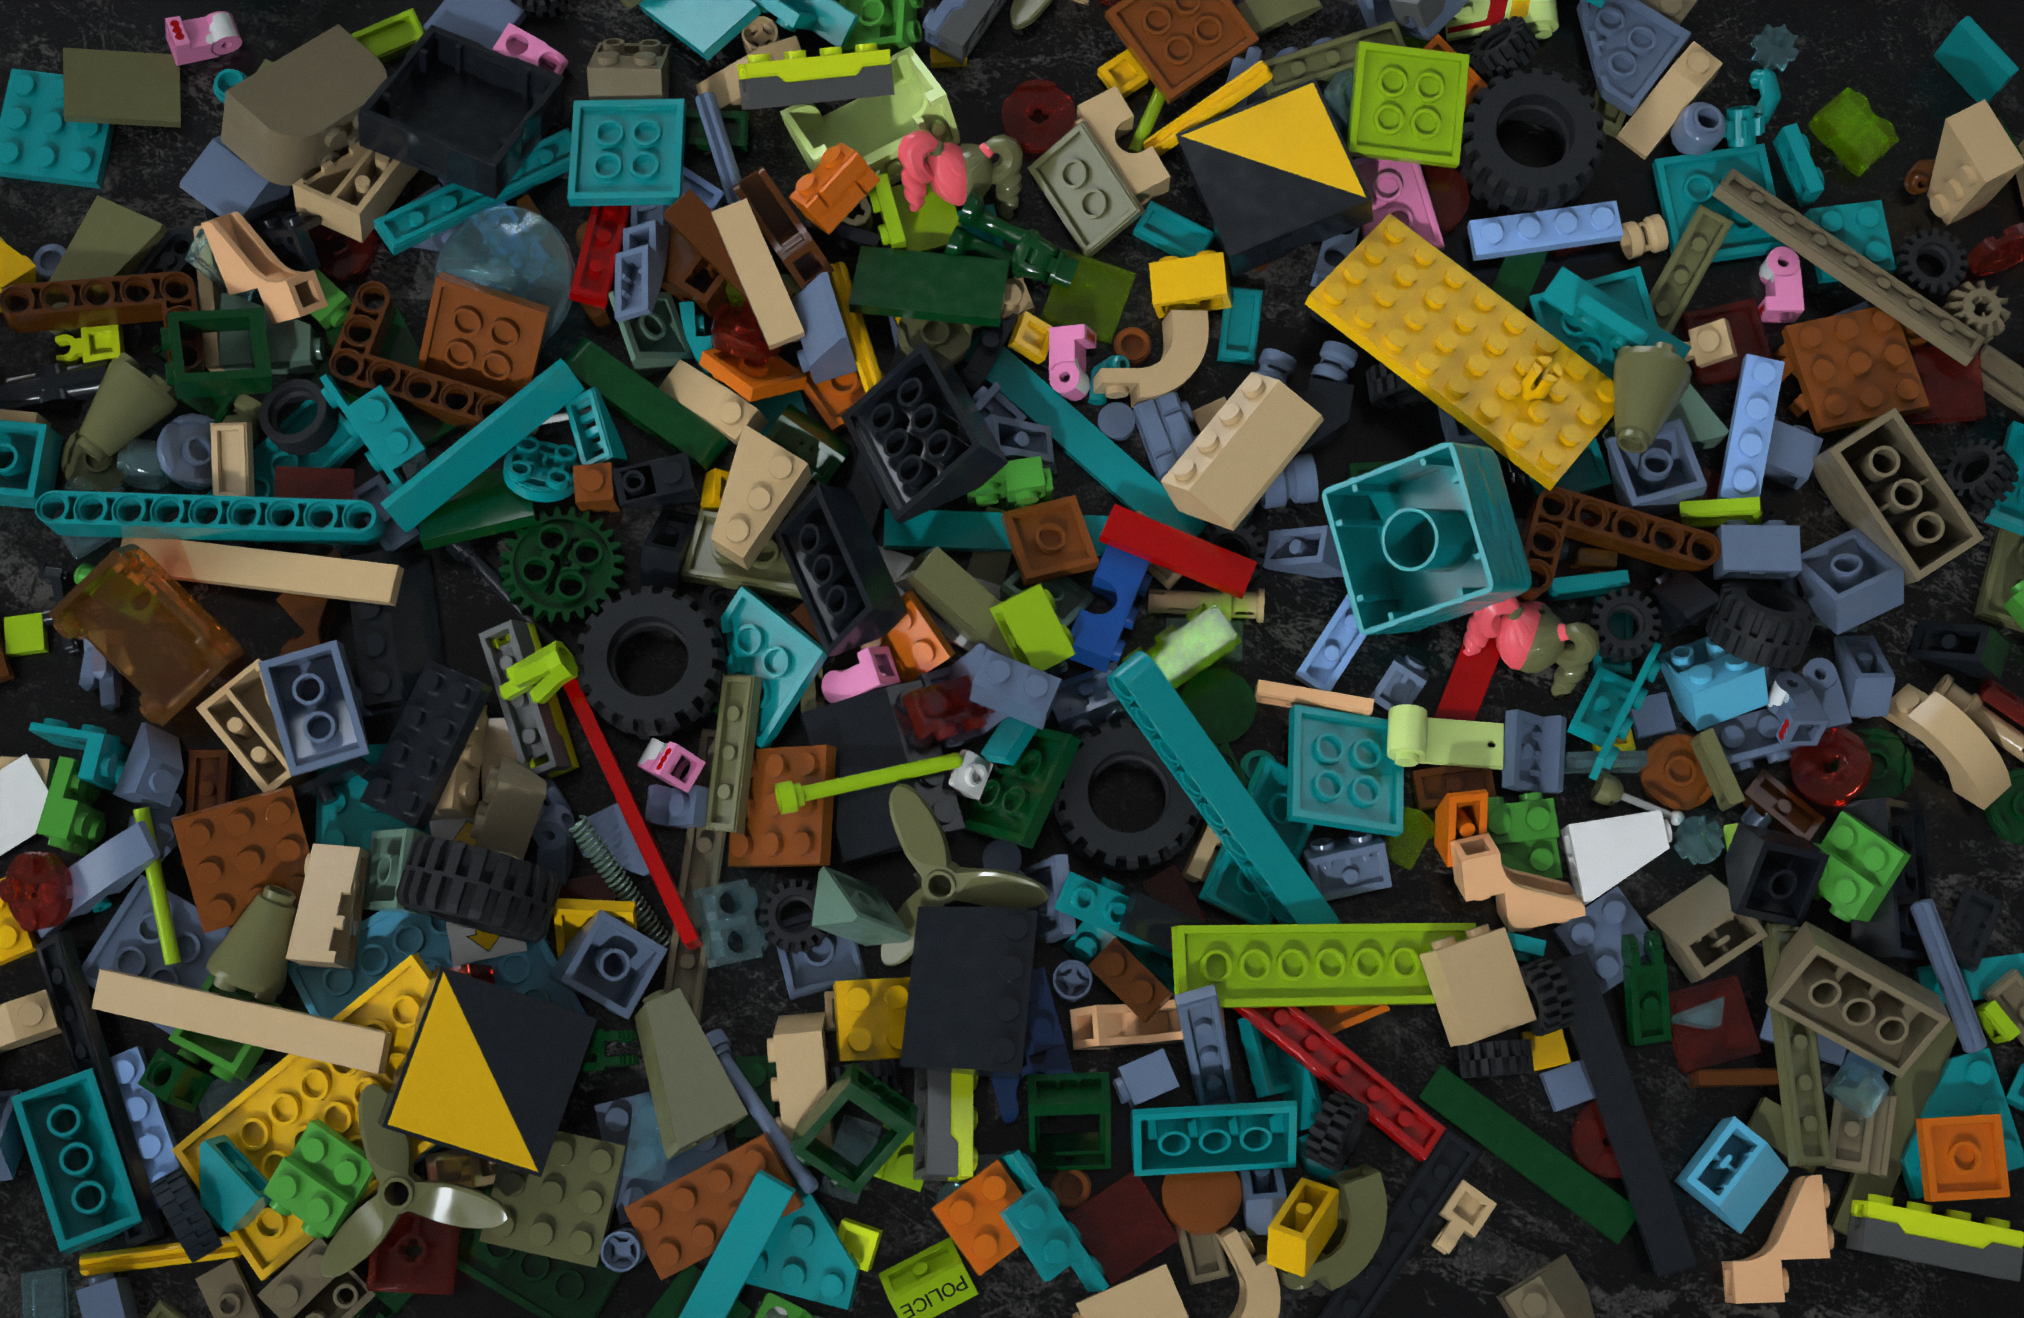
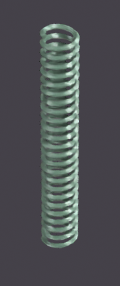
[569,815,671,947]

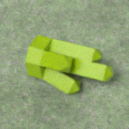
[499,641,578,704]

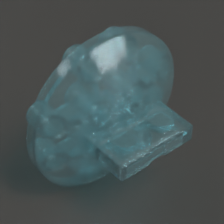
[434,206,575,343]

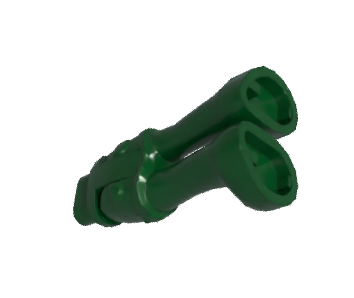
[944,191,1080,289]

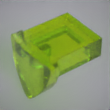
[1382,807,1435,871]

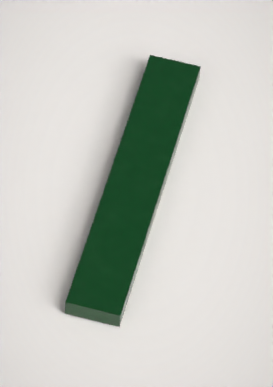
[1417,1065,1636,1244]

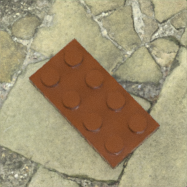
[624,1132,805,1281]

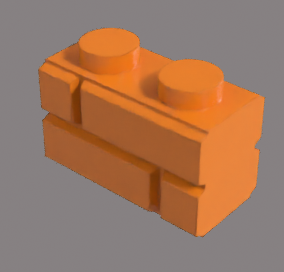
[789,142,880,235]

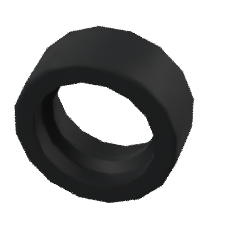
[259,379,339,455]

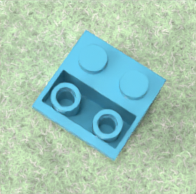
[1657,636,1769,731]
[1674,1116,1789,1234]

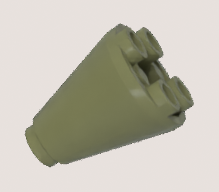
[1613,342,1692,453]
[75,352,179,462]
[206,885,297,1003]

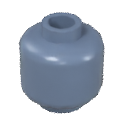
[1670,102,1727,155]

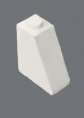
[1561,810,1672,906]

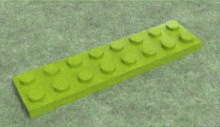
[1171,923,1476,1009]

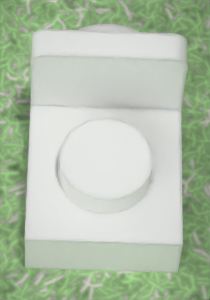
[948,749,994,800]

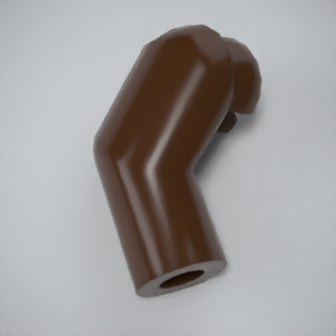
[1904,159,1936,195]

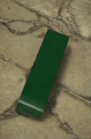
[564,337,729,472]

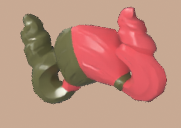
[898,130,1023,221]
[1463,597,1600,699]

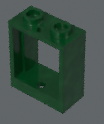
[160,307,273,399]
[791,1062,918,1195]
[1027,1072,1111,1171]

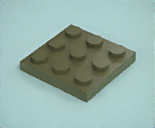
[479,1131,629,1268]

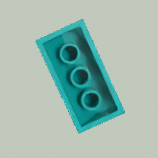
[11,1068,143,1255]
[1130,1100,1297,1176]

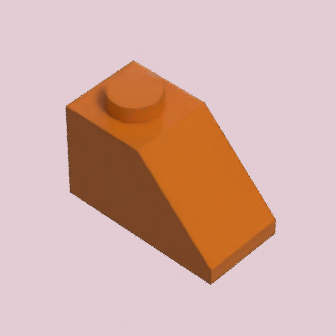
[1434,789,1488,867]

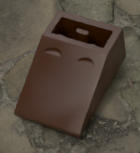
[661,225,734,320]

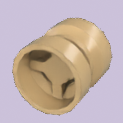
[742,16,780,55]
[1620,214,1669,260]

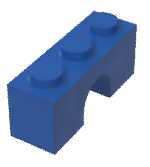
[1068,545,1153,673]

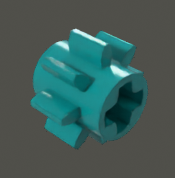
[1723,105,1765,148]

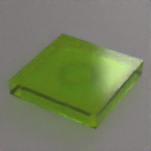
[1041,250,1136,344]

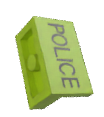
[878,1237,978,1318]

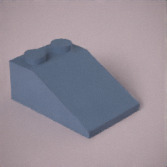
[258,640,370,777]

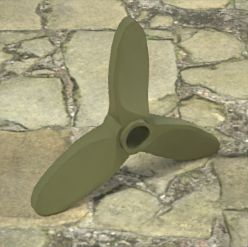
[881,784,1050,966]
[321,1083,510,1278]

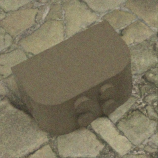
[220,24,387,186]
[1813,407,1984,585]

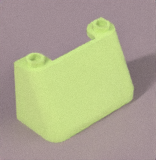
[780,46,960,198]

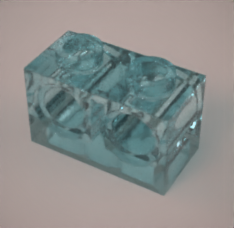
[693,879,766,969]

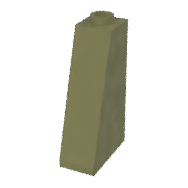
[49,195,168,338]
[895,546,1015,660]
[634,988,748,1160]

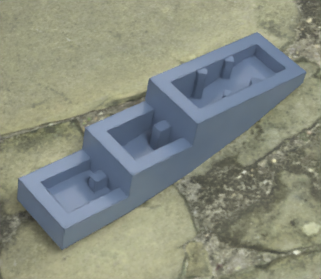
[615,205,671,322]
[25,821,161,938]

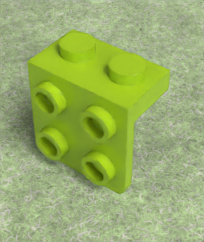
[868,173,961,252]

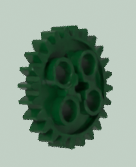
[499,506,625,628]

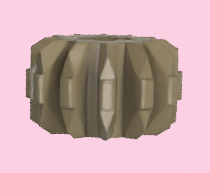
[1942,280,2011,344]

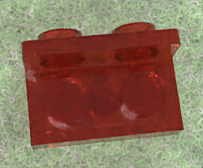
[902,675,997,741]

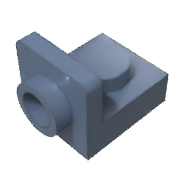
[1369,654,1430,710]
[645,784,709,830]

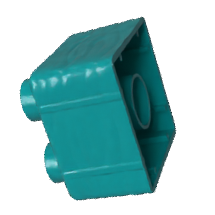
[1322,442,1532,635]

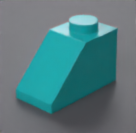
[200,1135,271,1234]

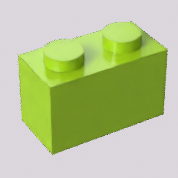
[989,584,1076,671]

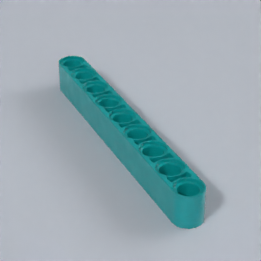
[35,490,386,545]
[1107,651,1341,924]

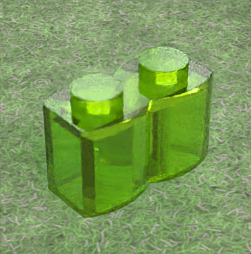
[1808,87,1899,177]

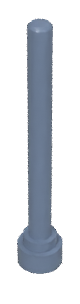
[706,1029,819,1194]

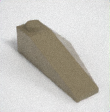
[1496,1254,1595,1318]

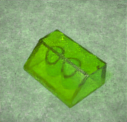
[1122,603,1242,689]

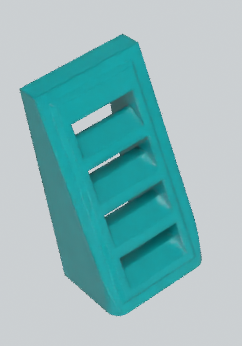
[565,387,628,468]

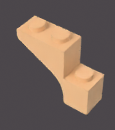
[201,211,328,324]
[1450,833,1586,933]
[1070,999,1226,1050]
[1722,1175,1834,1304]

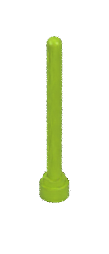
[775,753,964,815]

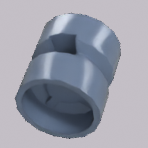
[1260,453,1319,509]

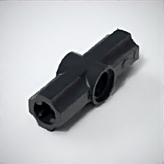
[0,359,110,411]

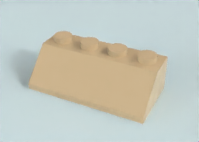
[1161,372,1324,531]

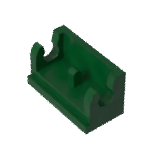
[766,404,853,485]

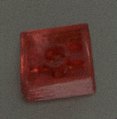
[366,1211,460,1295]

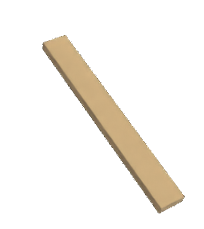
[116,538,404,606]
[91,969,392,1074]

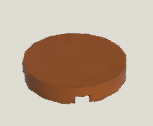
[1639,734,1713,811]
[1161,1171,1242,1236]

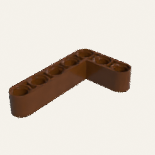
[0,271,206,373]
[329,281,508,431]
[1516,487,1721,602]

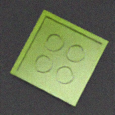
[1347,41,1470,168]

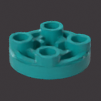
[503,436,580,502]

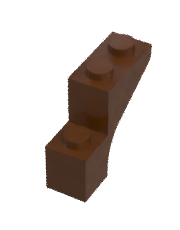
[732,166,835,290]
[276,548,344,656]

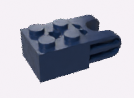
[991,967,1073,1124]

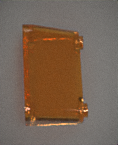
[48,544,244,727]

